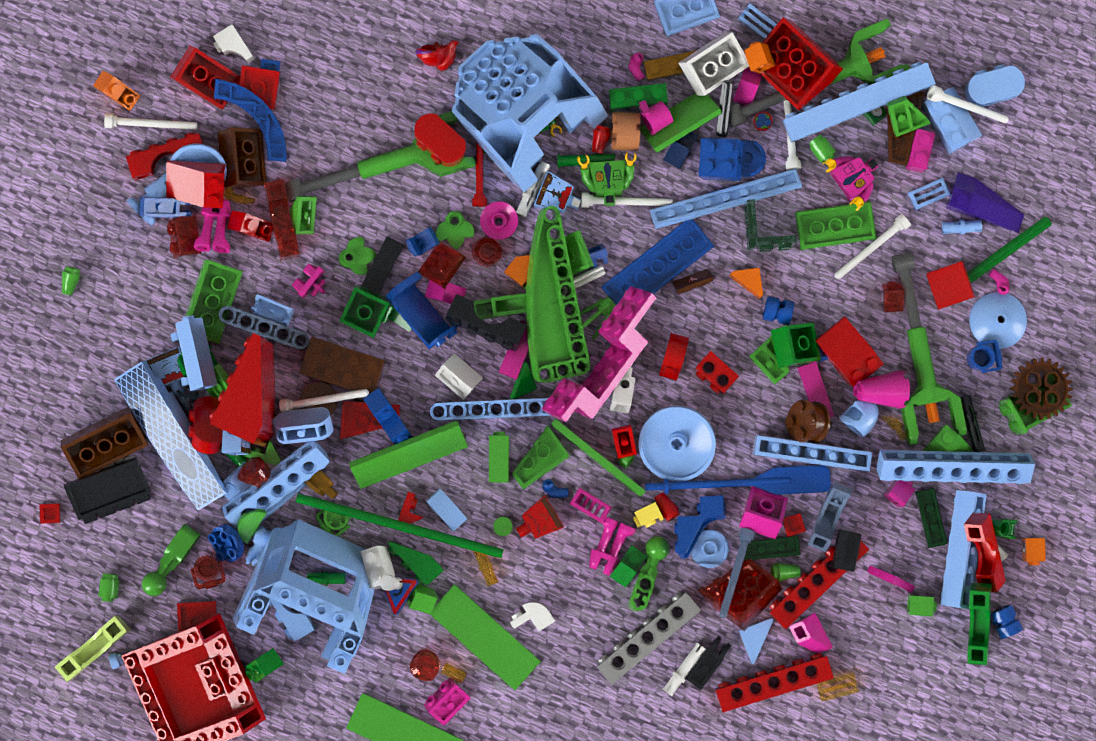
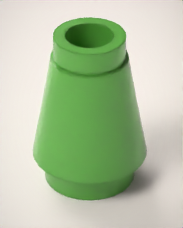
[61,266,81,295]
[770,562,800,582]

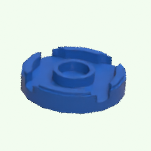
[741,140,766,178]

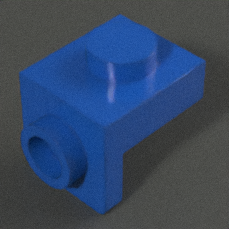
[406,227,440,257]

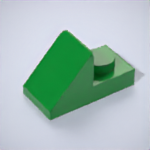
[610,545,647,588]

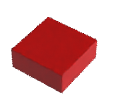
[39,504,61,524]
[783,513,806,537]

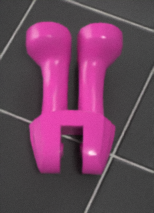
[194,199,231,253]
[589,517,636,576]

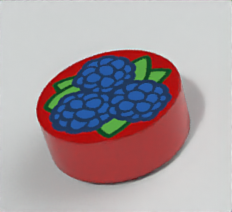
[753,112,773,131]

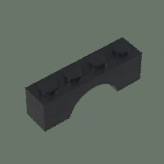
[446,294,527,351]

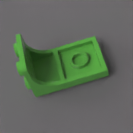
[998,375,1072,435]

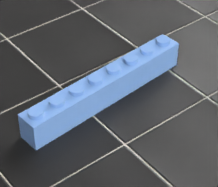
[782,61,936,143]

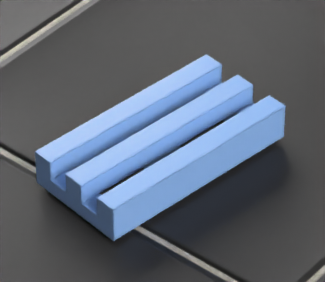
[738,4,777,39]
[907,177,951,210]

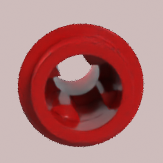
[592,125,611,154]
[654,492,680,522]

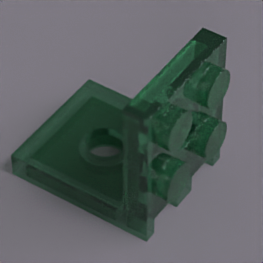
[744,199,797,252]

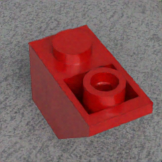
[227,210,275,242]

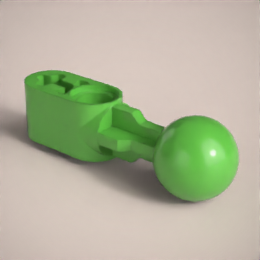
[142,524,201,596]
[628,536,670,612]

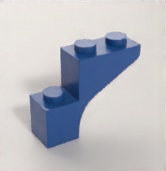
[363,388,413,445]
[674,495,726,559]

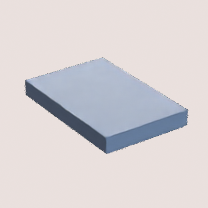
[654,0,720,37]

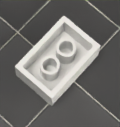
[679,32,749,96]

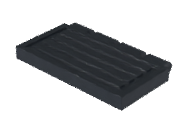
[64,457,151,524]

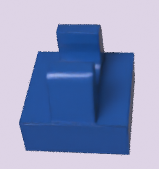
[588,244,608,268]

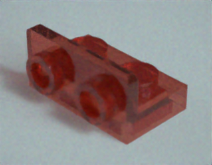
[167,216,201,258]

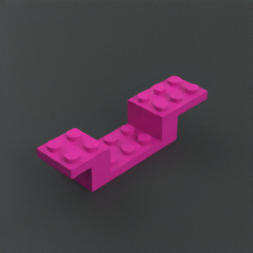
[542,286,656,422]

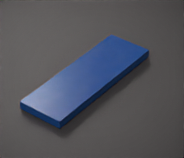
[601,219,714,305]

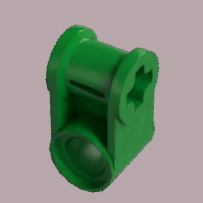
[992,519,1017,539]

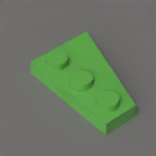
[512,425,570,490]

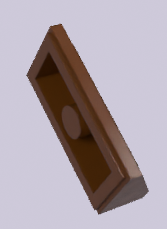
[673,269,714,295]

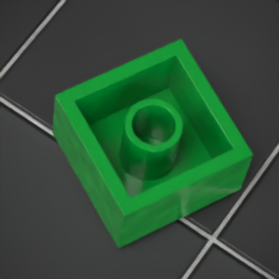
[339,284,391,338]
[771,322,821,368]

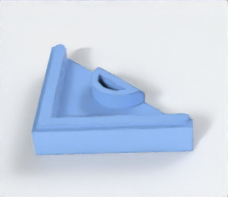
[739,618,773,664]

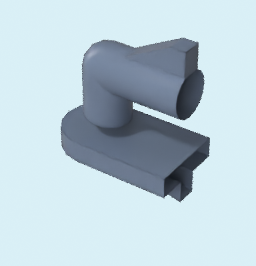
[176,385,199,411]

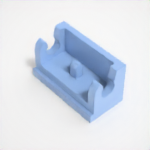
[251,294,295,327]

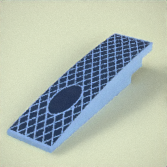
[114,360,228,510]

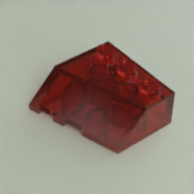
[697,558,782,631]

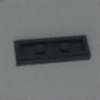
[361,236,404,294]

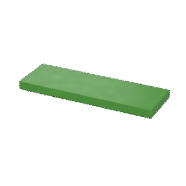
[349,421,468,489]
[430,584,541,690]
[346,693,465,741]

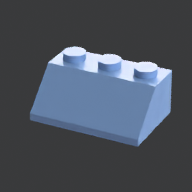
[921,87,982,154]

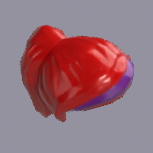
[415,40,459,72]

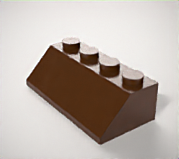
[60,407,148,479]

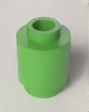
[809,134,836,163]
[98,573,120,602]

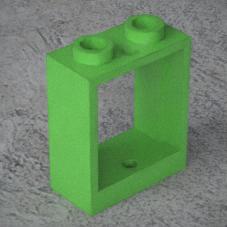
[489,432,509,483]

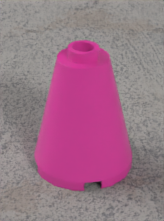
[853,370,910,409]

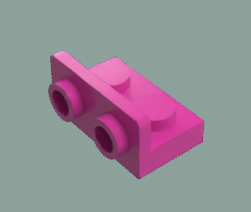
[424,678,471,726]

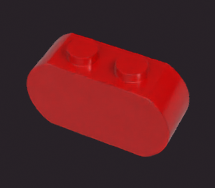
[414,113,466,167]
[188,396,223,454]

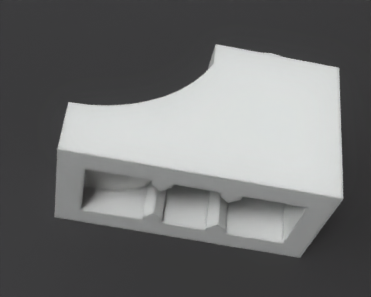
[213,25,255,63]

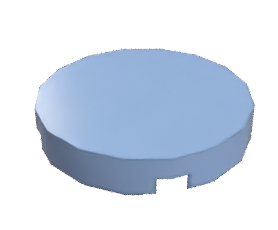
[691,530,729,568]

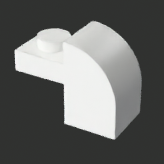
[510,602,555,632]

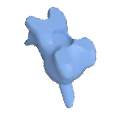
[245,525,272,566]

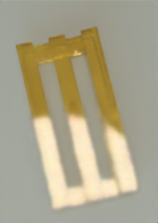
[817,673,859,702]

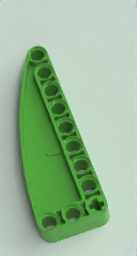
[526,206,590,383]

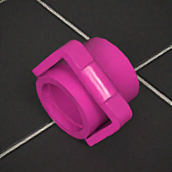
[639,100,673,135]

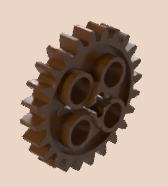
[1009,357,1073,420]

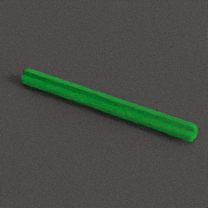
[967,217,1052,283]

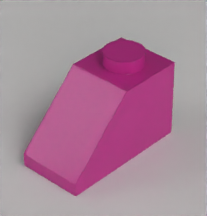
[883,480,915,507]

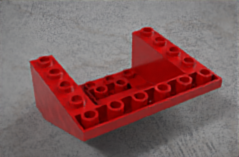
[209,333,276,447]
[121,613,266,741]

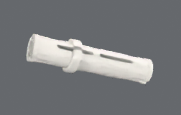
[516,161,551,217]
[662,643,706,696]

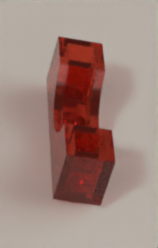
[263,179,300,261]

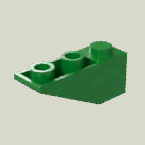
[388,541,444,586]

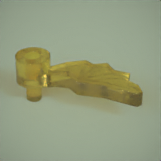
[224,187,255,205]
[881,416,907,441]

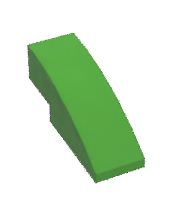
[474,293,526,320]

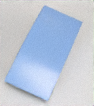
[425,488,467,532]

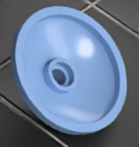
[170,144,227,179]
[969,292,1027,349]

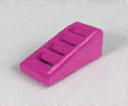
[570,487,612,523]

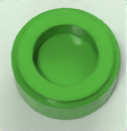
[493,517,513,536]

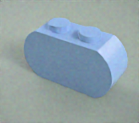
[965,64,1025,107]
[273,407,334,444]

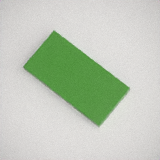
[639,93,722,153]
[795,201,877,250]

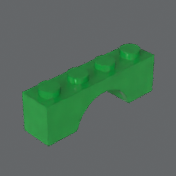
[967,583,991,665]

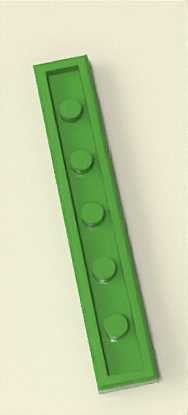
[551,418,645,497]

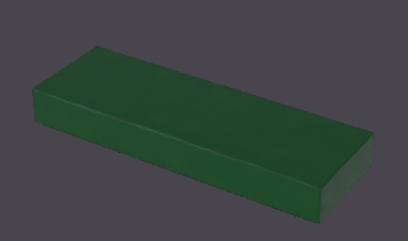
[915,488,947,548]
[743,536,801,561]

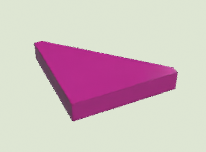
[867,565,915,593]

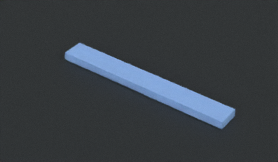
[650,169,802,229]

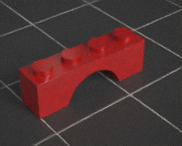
[126,132,204,181]
[964,513,1006,593]

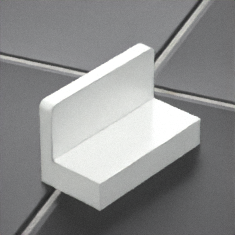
[435,354,483,400]

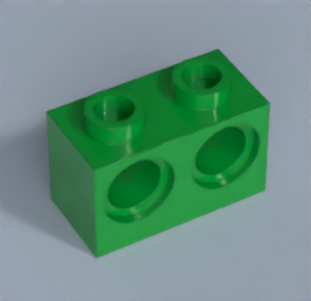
[244,648,284,683]

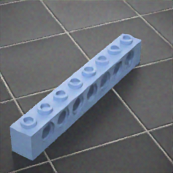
[876,450,1035,484]

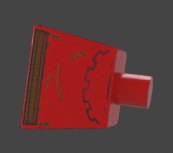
[516,496,564,539]

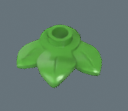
[436,211,474,250]
[339,237,377,275]

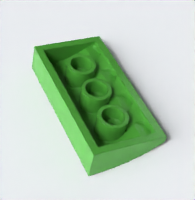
[185,259,243,344]

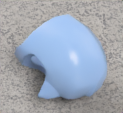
[839,400,879,437]

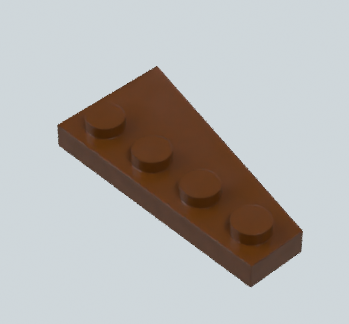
[887,91,925,167]

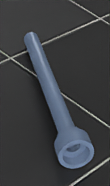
[719,528,756,618]

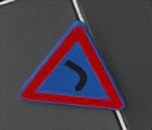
[384,577,419,615]

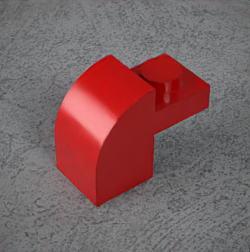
[659,333,689,381]

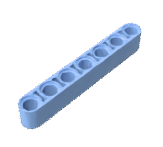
[430,398,552,421]

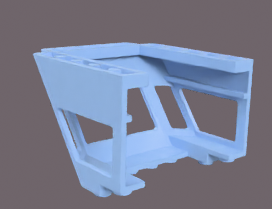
[232,519,375,674]

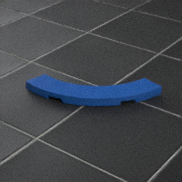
[214,79,287,162]

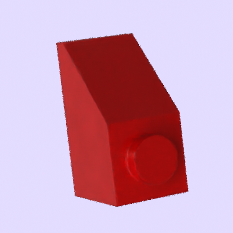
[611,424,637,459]

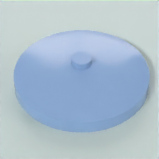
[638,405,716,482]

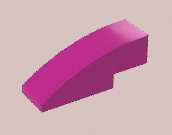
[499,320,529,380]

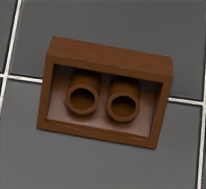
[217,127,267,189]

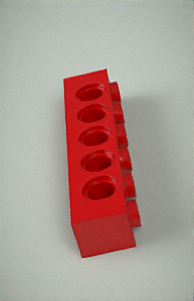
[768,540,870,629]
[715,653,834,712]

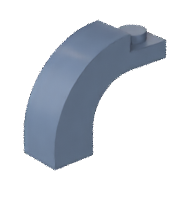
[808,482,852,552]

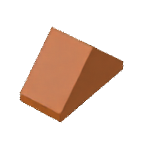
[729,268,763,299]

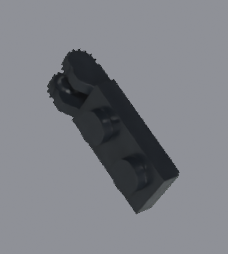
[685,636,731,690]

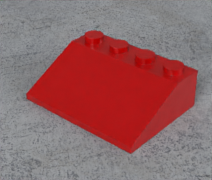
[759,17,843,110]

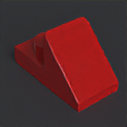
[398,491,424,524]

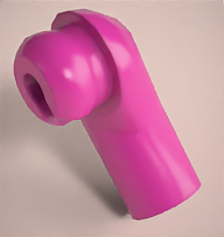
[628,52,645,82]
[988,268,1010,295]

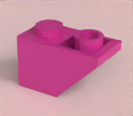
[789,613,833,654]

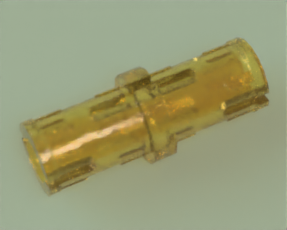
[473,551,499,587]

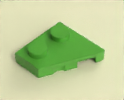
[887,96,931,137]

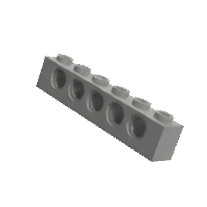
[597,592,701,685]

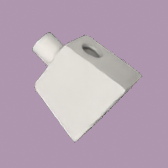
[610,367,635,414]

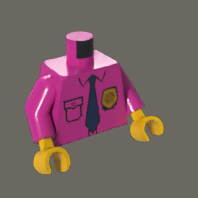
[822,156,879,211]

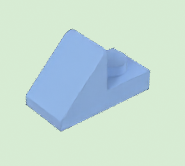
[222,461,258,501]

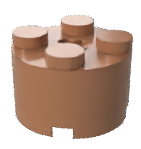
[611,112,640,151]

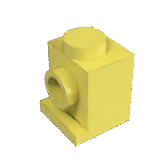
[632,502,664,528]

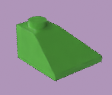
[922,425,973,452]

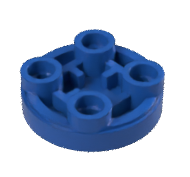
[208,524,244,562]

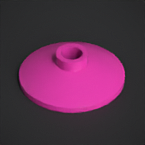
[480,202,518,240]

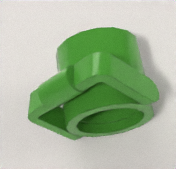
[315,510,351,537]

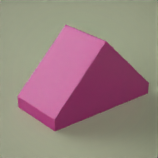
[733,67,762,105]
[425,279,467,304]

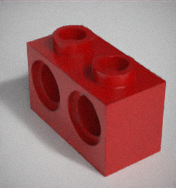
[694,351,739,394]

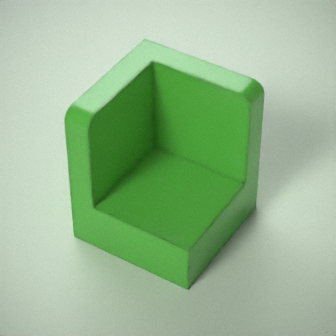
[407,584,438,614]

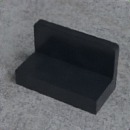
[831,529,861,572]

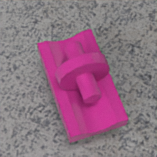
[292,263,326,299]

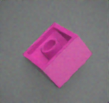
[739,486,788,539]

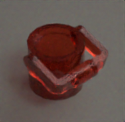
[191,555,226,589]

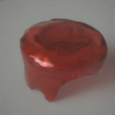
[472,236,503,268]
[237,457,271,488]
[410,649,440,681]

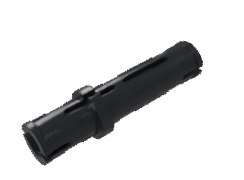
[960,395,986,452]

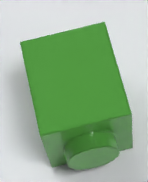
[907,595,937,617]

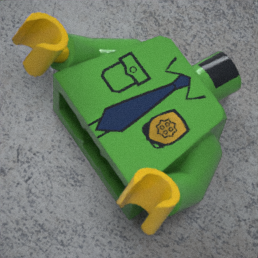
[577,151,637,206]

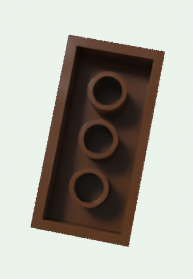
[299,336,386,395]

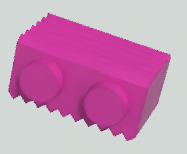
[906,129,935,173]

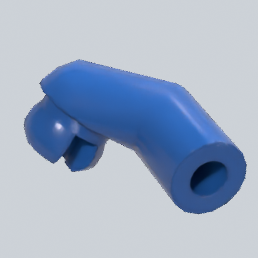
[542,479,569,498]

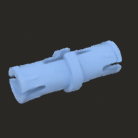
[942,219,982,235]

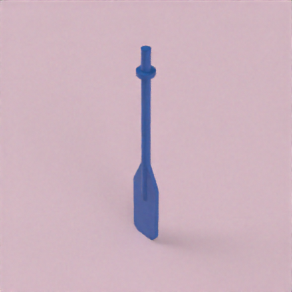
[644,466,831,495]

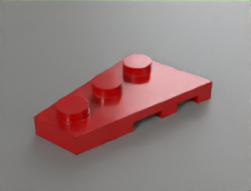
[340,401,400,440]

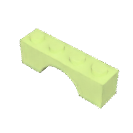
[55,615,131,682]

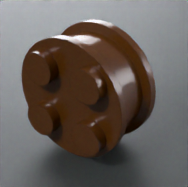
[785,400,833,444]

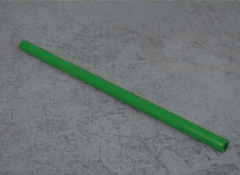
[295,493,504,558]

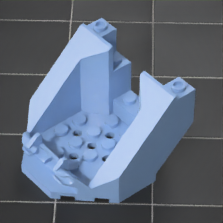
[452,34,608,192]

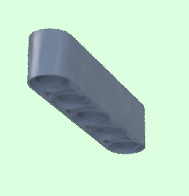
[219,306,309,350]

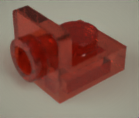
[882,281,904,312]

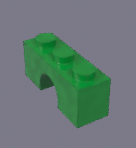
[608,83,668,112]

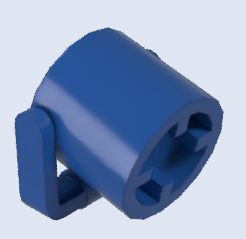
[967,340,1003,373]

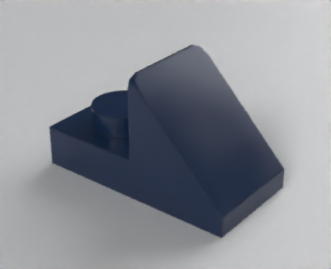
[663,132,698,169]

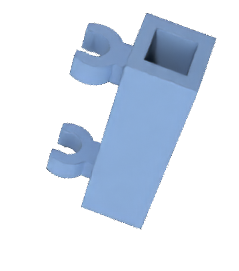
[170,315,217,391]

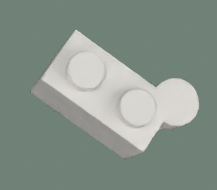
[361,546,403,591]

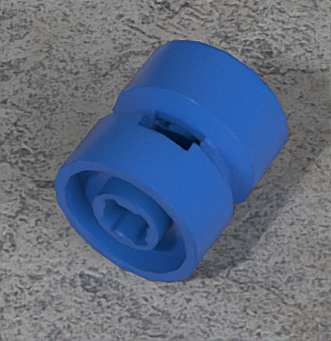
[762,295,795,326]
[990,604,1023,639]

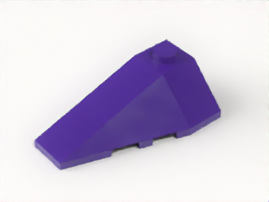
[946,172,1024,233]

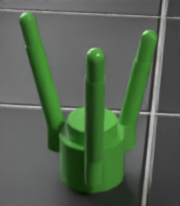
[580,297,616,340]

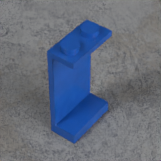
[385,271,458,350]

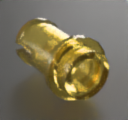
[441,662,467,684]

